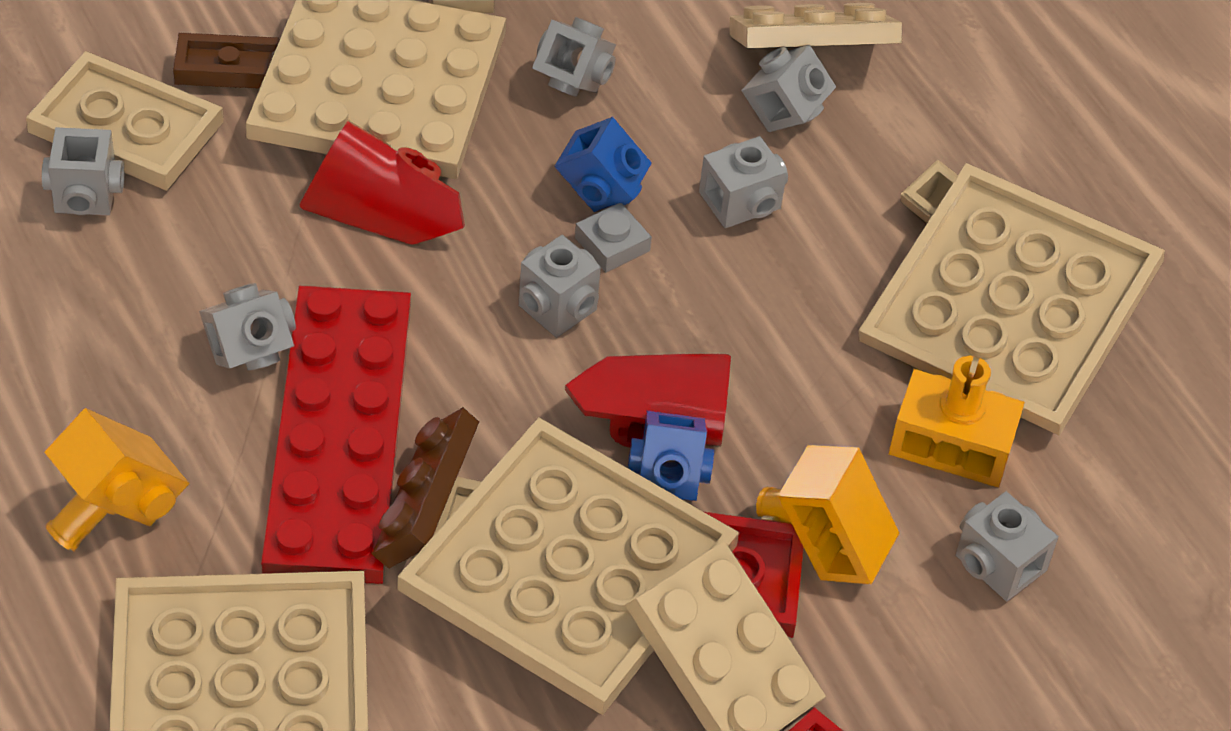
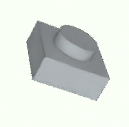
[575,203,652,273]

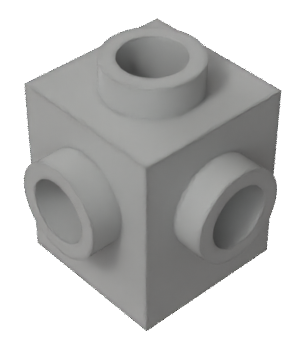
[532,17,616,97]
[741,45,836,132]
[42,127,124,215]
[699,136,788,228]
[519,235,601,338]
[199,283,296,370]
[955,491,1059,602]

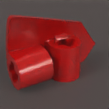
[299,120,465,245]
[565,354,731,448]

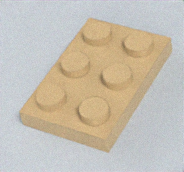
[730,3,902,48]
[26,51,223,191]
[625,540,826,731]

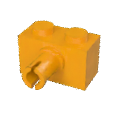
[888,355,1025,488]
[44,408,190,551]
[756,445,900,584]

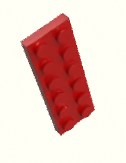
[261,285,411,584]

